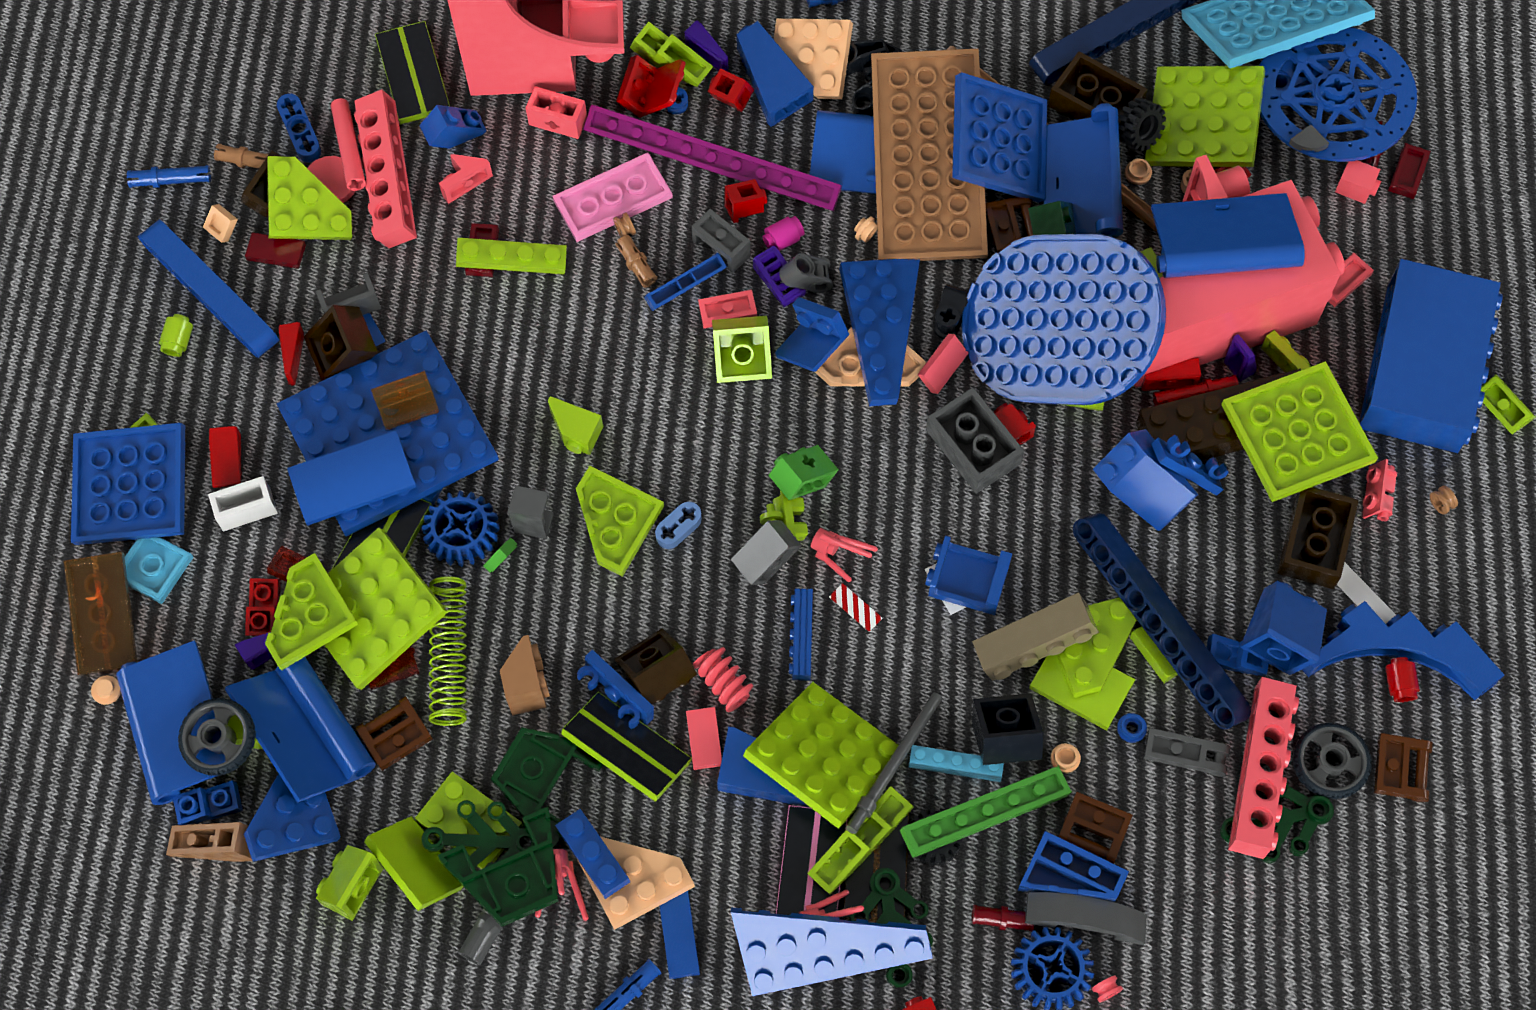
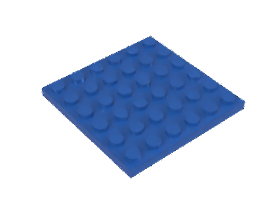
[276,330,499,537]

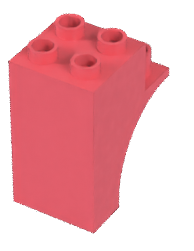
[448,0,624,96]
[1134,155,1345,388]

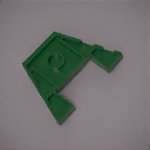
[491,727,603,849]
[438,807,558,927]

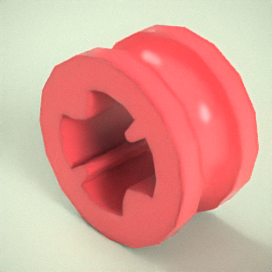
[1092,975,1123,1003]

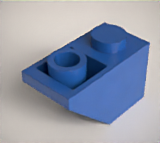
[419,105,487,149]

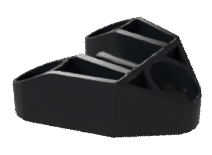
[846,39,904,116]

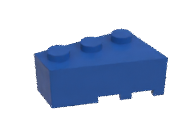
[1018,831,1129,902]

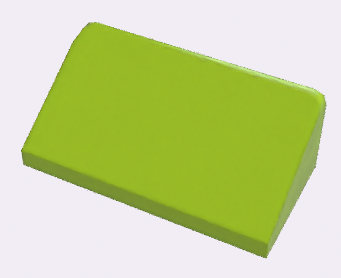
[1481,374,1536,435]
[1130,626,1178,684]

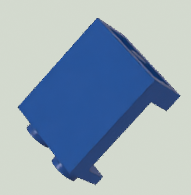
[925,535,1012,615]

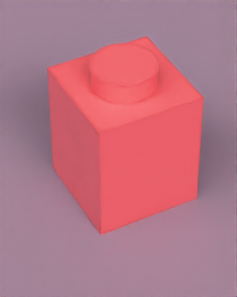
[1335,160,1381,204]

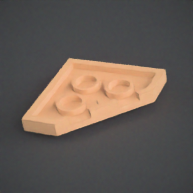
[774,18,853,100]
[815,327,927,387]
[577,837,695,930]

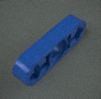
[277,94,321,163]

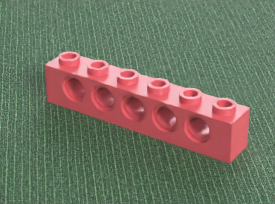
[354,89,417,249]
[1228,677,1299,859]

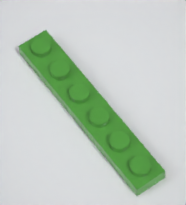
[900,766,1072,858]

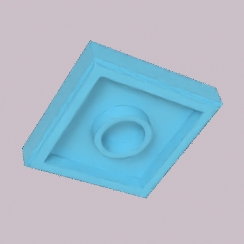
[124,537,193,604]

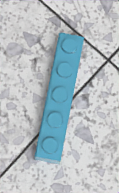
[909,745,1004,782]

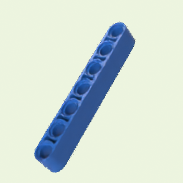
[138,219,280,358]

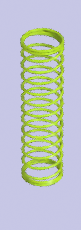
[429,576,467,726]

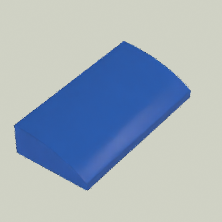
[287,430,416,526]

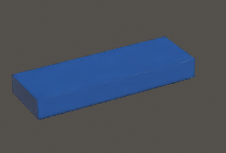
[660,891,700,979]

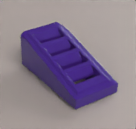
[685,20,729,72]
[753,246,806,308]
[1224,334,1257,382]
[234,632,273,670]

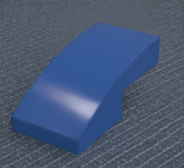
[1207,634,1269,676]

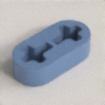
[655,502,702,549]

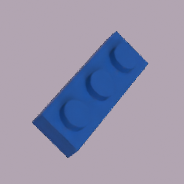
[555,809,630,899]

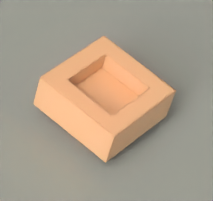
[203,204,238,243]

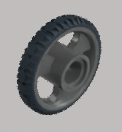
[178,698,256,776]
[1293,723,1372,799]

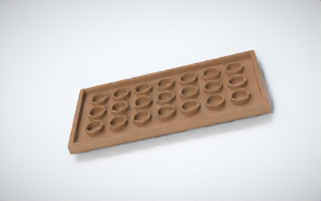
[871,49,988,261]

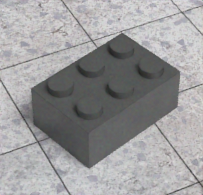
[926,388,1024,494]

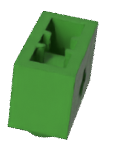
[768,445,839,500]

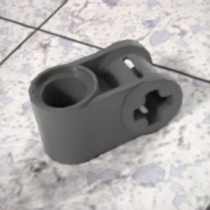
[779,253,833,293]

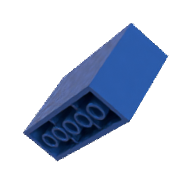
[1359,259,1503,453]

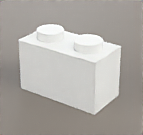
[208,476,278,532]

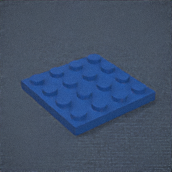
[952,72,1047,203]
[71,423,185,545]

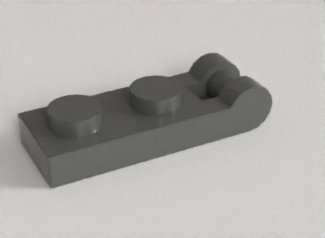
[1143,728,1231,777]

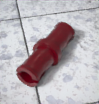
[971,905,1034,932]

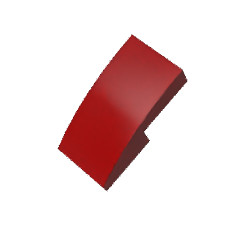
[245,578,281,636]

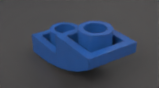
[172,780,243,825]

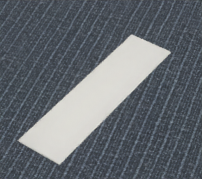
[1337,563,1396,624]

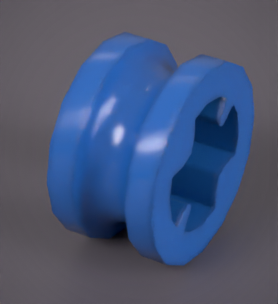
[666,87,688,114]

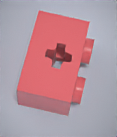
[526,86,587,139]

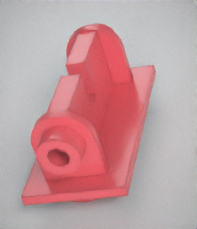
[1362,459,1397,521]

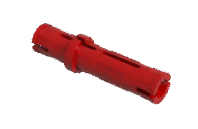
[1153,375,1239,406]

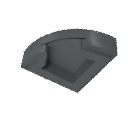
[1289,125,1329,152]

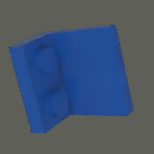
[775,297,849,372]

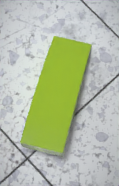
[630,22,713,87]

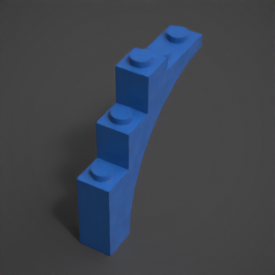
[1302,601,1504,700]

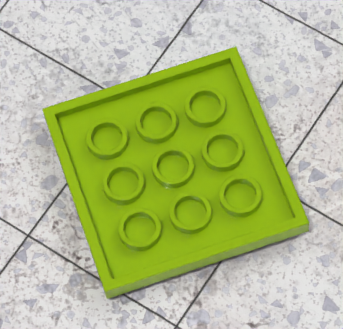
[1145,66,1265,167]
[1221,361,1378,502]
[325,528,448,690]
[743,682,899,829]

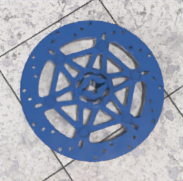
[1259,27,1417,162]

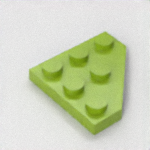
[267,156,352,240]
[576,466,664,577]
[265,553,358,671]
[1057,597,1137,698]

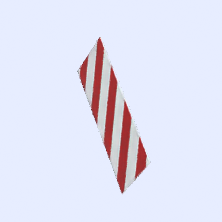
[829,583,883,632]

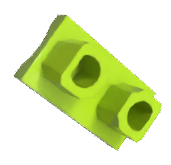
[759,491,808,541]

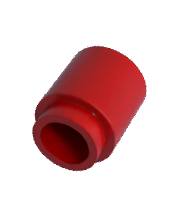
[1385,657,1420,702]

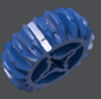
[422,490,500,567]
[1011,927,1094,1010]

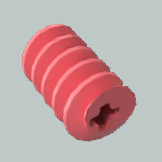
[693,647,753,712]

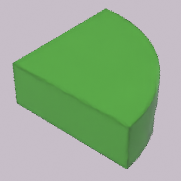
[483,537,517,572]

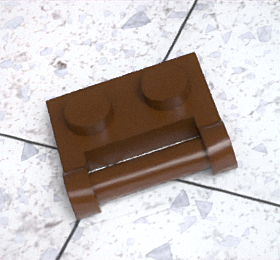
[986,197,1033,253]
[355,696,433,771]
[1374,733,1433,802]
[1058,792,1133,864]

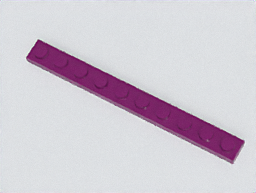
[583,104,842,212]

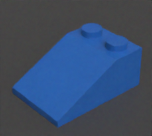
[1093,429,1198,531]

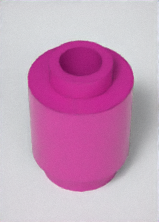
[762,216,805,251]

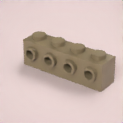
[972,592,1099,681]

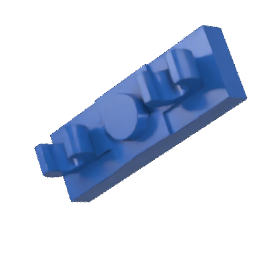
[1151,435,1229,496]
[577,649,654,729]

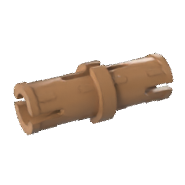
[214,144,269,169]
[615,235,657,288]

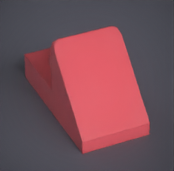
[439,154,493,204]

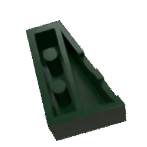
[1028,201,1076,235]

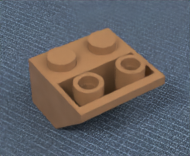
[500,635,550,716]

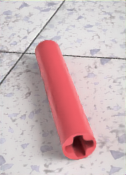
[330,98,366,191]

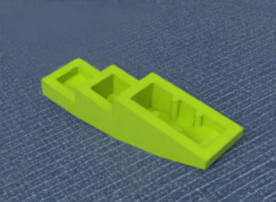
[807,786,914,894]

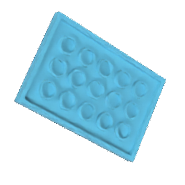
[1181,0,1375,69]

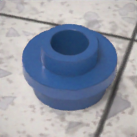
[1117,713,1147,743]

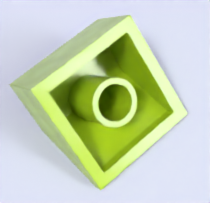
[712,316,772,383]
[316,845,383,921]

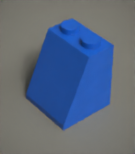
[1240,581,1327,675]

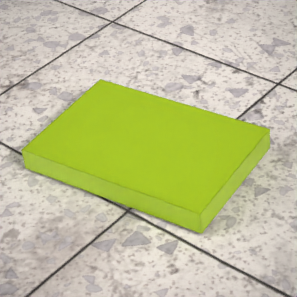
[1029,655,1135,731]
[364,816,463,911]

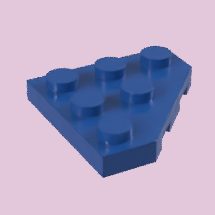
[244,773,341,862]

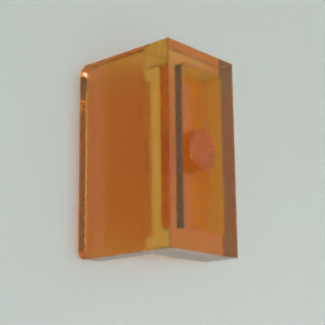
[371,371,439,430]

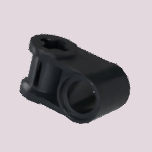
[934,284,969,339]

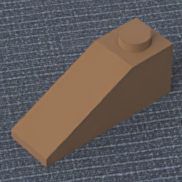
[166,822,252,862]

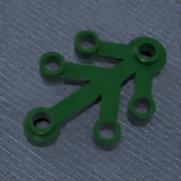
[1220,783,1334,864]
[422,800,534,868]
[849,868,933,988]

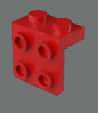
[616,55,686,118]

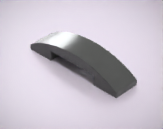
[1025,892,1147,945]

